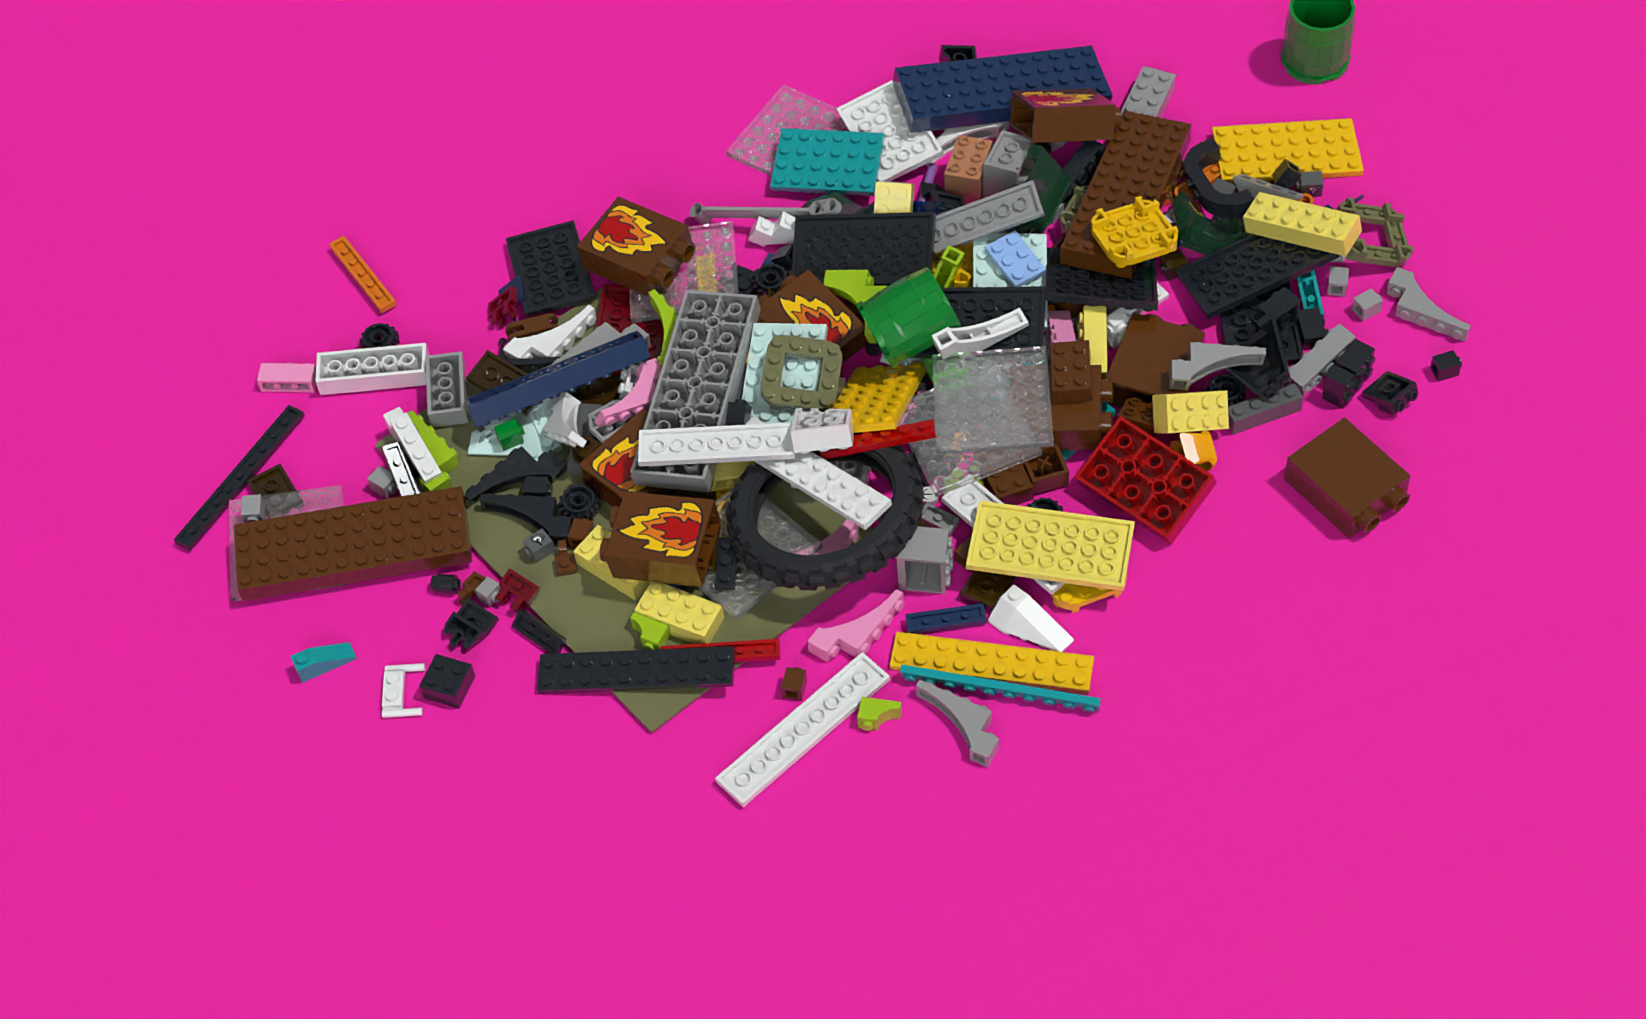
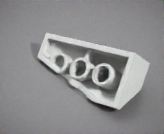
[988,585,1074,652]

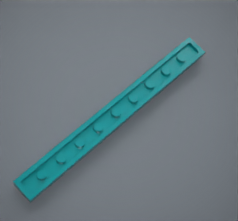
[900,664,1101,712]

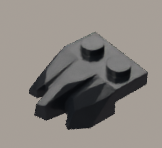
[444,598,499,649]

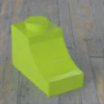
[630,612,671,650]
[857,697,902,731]

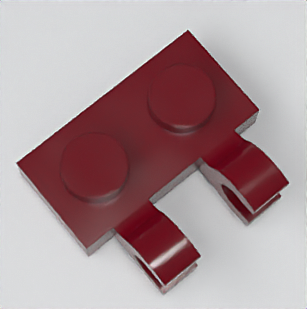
[488,286,518,329]
[495,568,541,613]

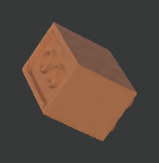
[944,135,993,205]

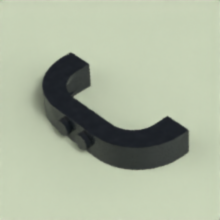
[1184,138,1254,218]

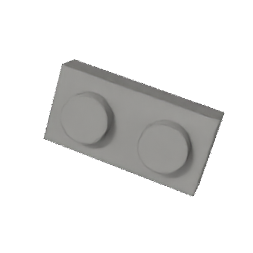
[920,502,960,536]

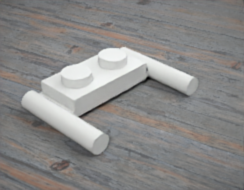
[382,663,426,718]

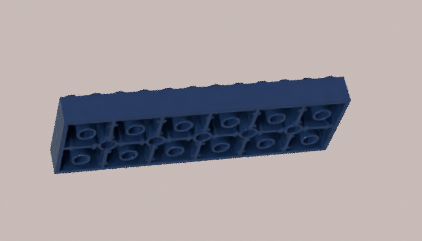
[892,45,1113,133]

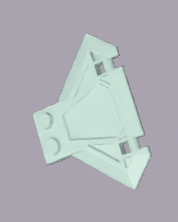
[468,397,562,461]

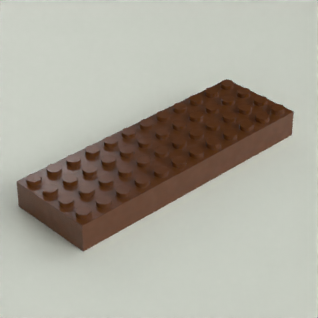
[1060,111,1192,279]
[234,486,473,601]

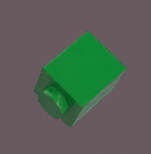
[494,418,525,451]

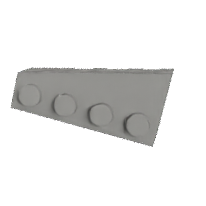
[1289,323,1356,395]

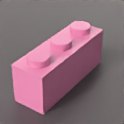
[257,363,316,393]

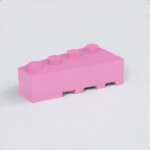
[1046,311,1076,366]

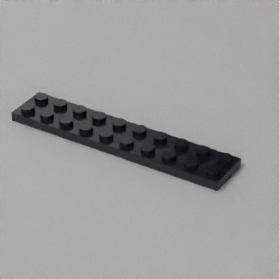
[537,646,735,694]

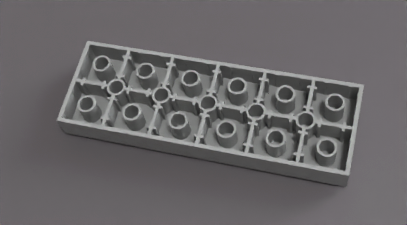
[630,290,761,492]

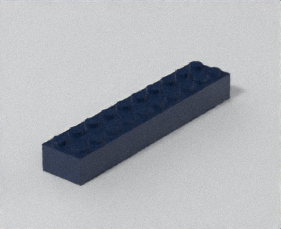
[464,331,651,427]

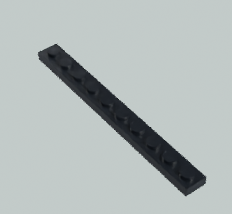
[174,405,305,551]

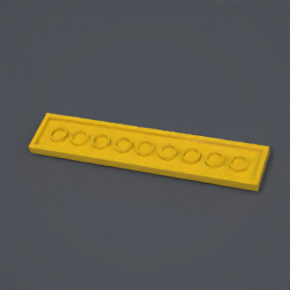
[890,632,1094,694]

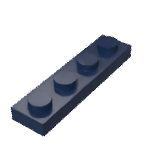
[905,603,987,634]

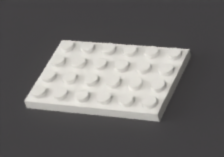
[836,80,944,182]

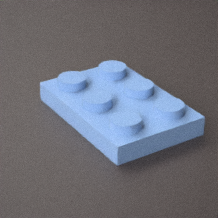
[984,230,1046,287]

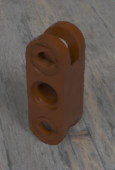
[505,313,559,343]

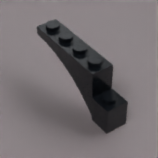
[465,446,567,506]
[480,493,572,547]

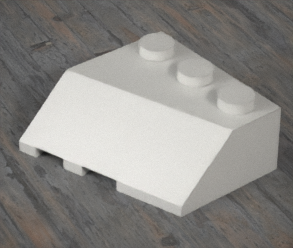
[790,408,854,454]

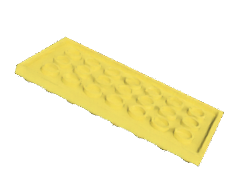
[966,500,1135,591]

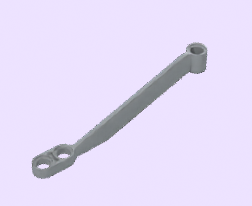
[690,198,842,225]

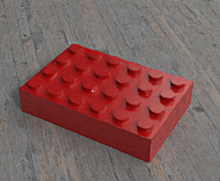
[1075,416,1217,545]

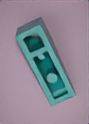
[1296,270,1324,315]
[290,642,357,683]

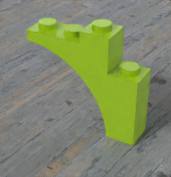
[824,270,887,343]

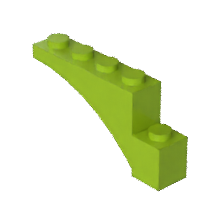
[933,245,965,288]
[648,289,678,367]
[407,410,459,492]

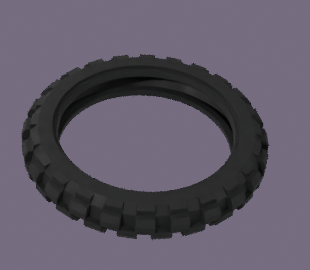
[726,431,924,591]

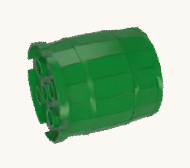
[1281,0,1356,85]
[856,266,961,369]

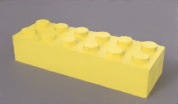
[1243,192,1362,257]

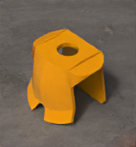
[1170,431,1217,471]

